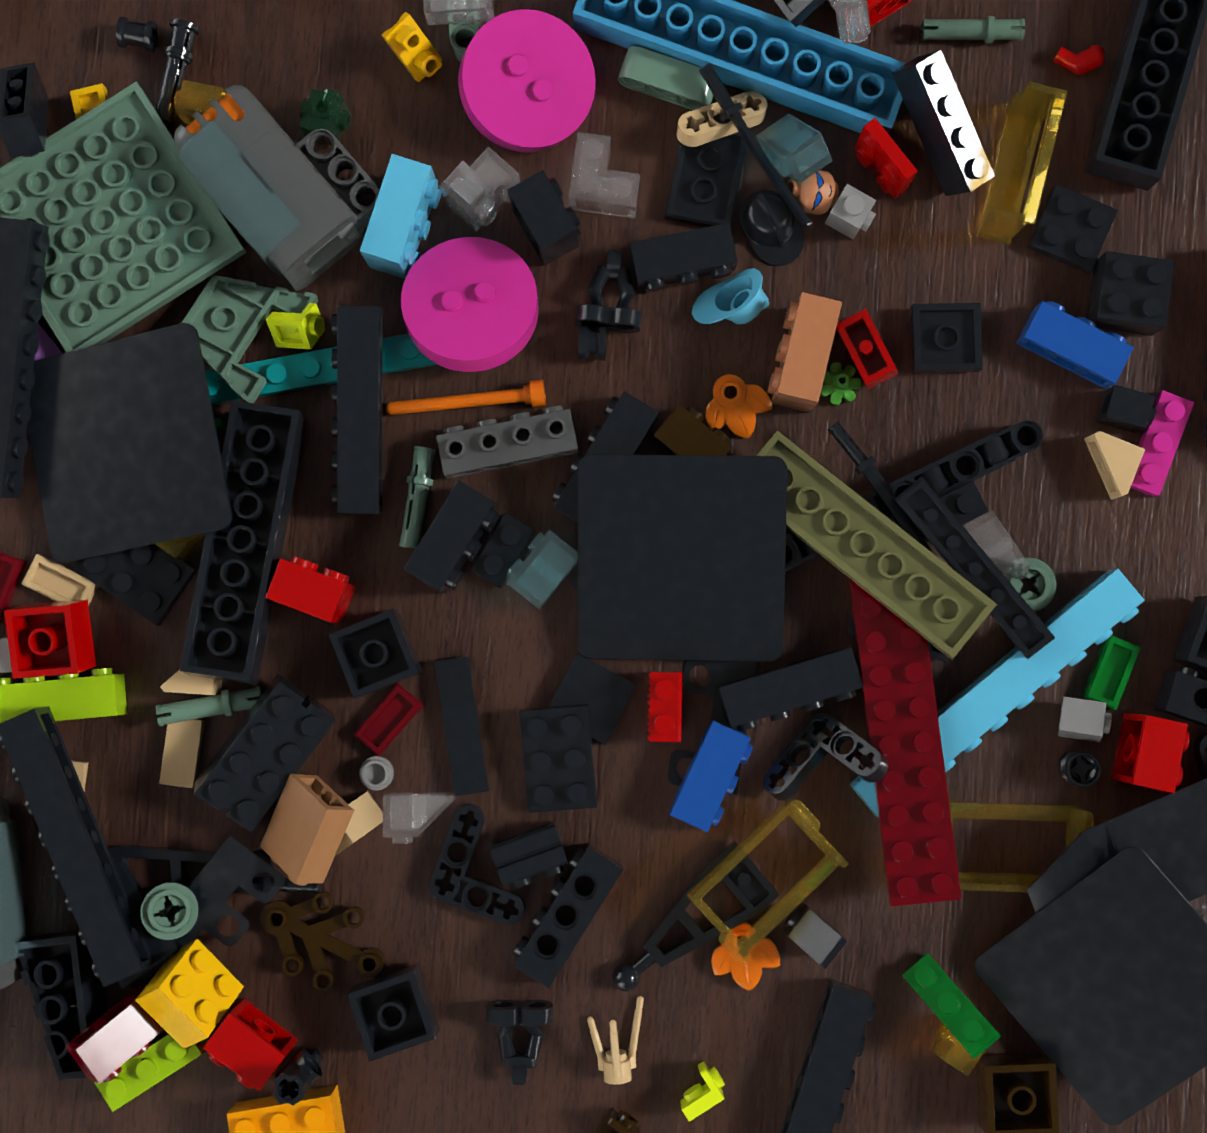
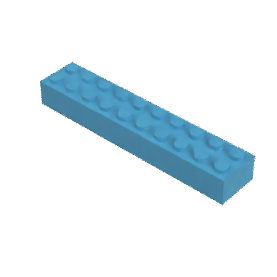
[572,0,906,134]

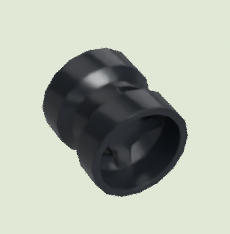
[1057,751,1101,787]

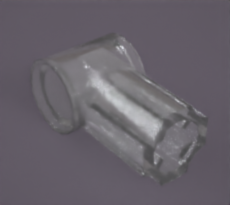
[829,0,871,44]

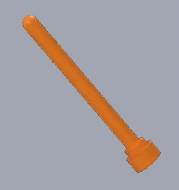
[385,379,546,415]

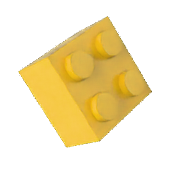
[135,939,244,1049]

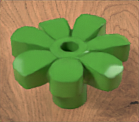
[820,362,861,406]

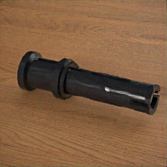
[155,18,200,125]

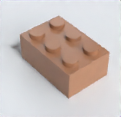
[767,292,842,413]

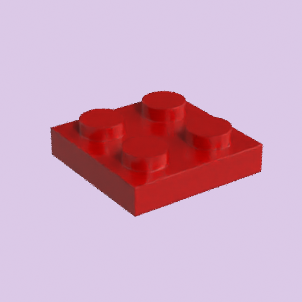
[854,118,918,199]

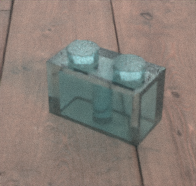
[756,113,833,184]
[507,530,578,610]

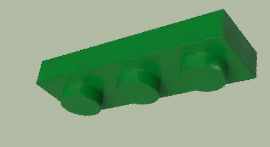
[902,953,1001,1060]

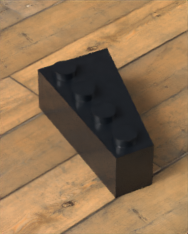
[10,930,105,1081]

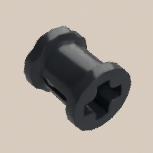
[116,16,158,52]

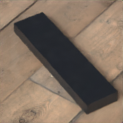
[434,656,490,797]

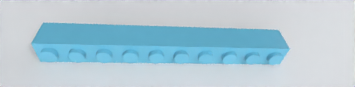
[849,568,1145,818]

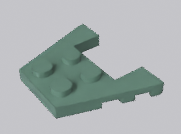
[182,275,319,403]

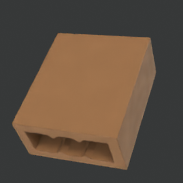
[260,774,354,886]

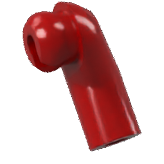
[1053,45,1105,75]

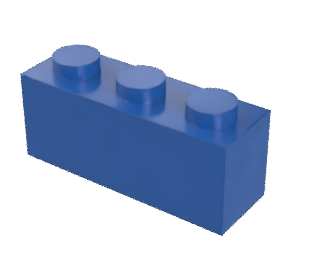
[1016,301,1134,389]
[669,718,753,833]

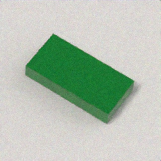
[1081,635,1141,710]

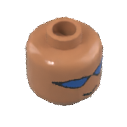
[786,168,839,215]

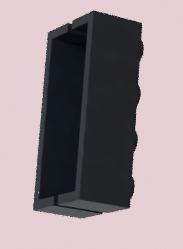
[194,673,336,832]

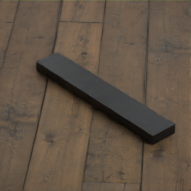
[894,477,1055,659]

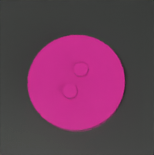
[458,9,596,153]
[401,237,539,372]

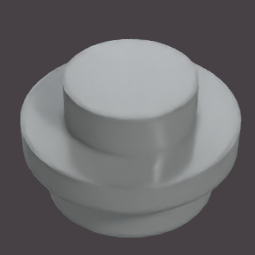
[359,756,394,791]

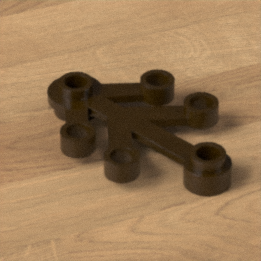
[260,891,386,992]

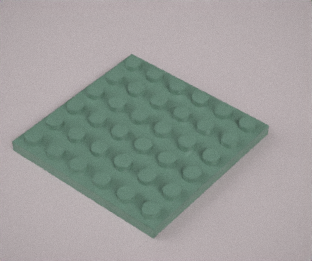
[0,81,247,353]

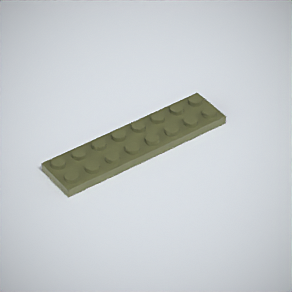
[757,431,997,659]

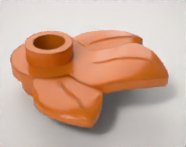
[705,374,772,439]
[711,922,780,991]

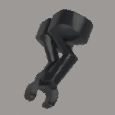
[575,250,642,333]
[486,1000,553,1085]

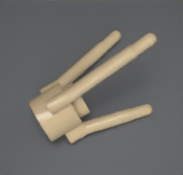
[587,996,644,1085]

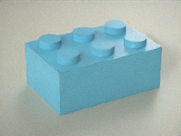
[360,154,441,279]

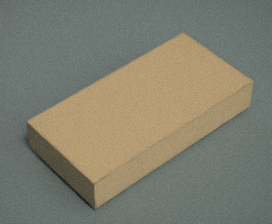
[21,554,99,606]
[159,719,205,788]

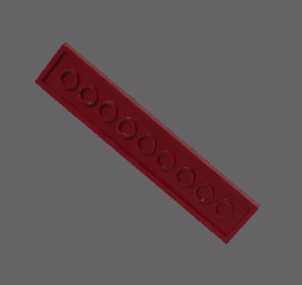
[849,578,962,907]

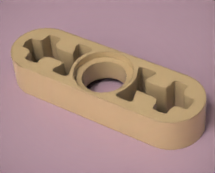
[676,91,768,147]

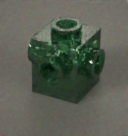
[299,88,351,141]

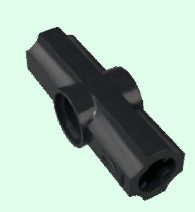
[272,1047,324,1105]

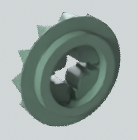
[1004,558,1056,611]
[141,883,199,940]

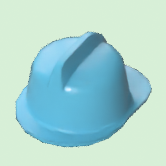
[692,268,769,324]

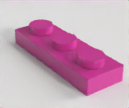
[1130,390,1194,497]

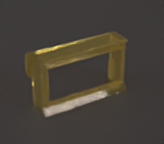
[978,82,1068,244]
[686,800,849,964]
[949,801,1094,892]

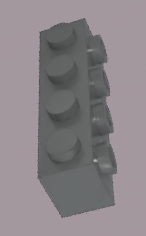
[436,406,579,479]

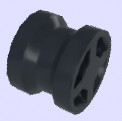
[578,326,606,361]

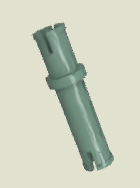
[921,16,1025,43]
[399,446,435,549]
[156,686,262,727]

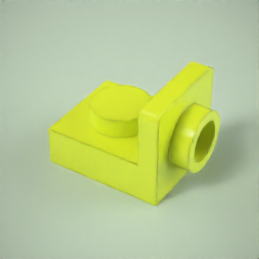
[266,303,325,349]
[680,1061,725,1122]

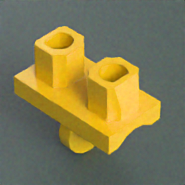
[381,12,443,82]

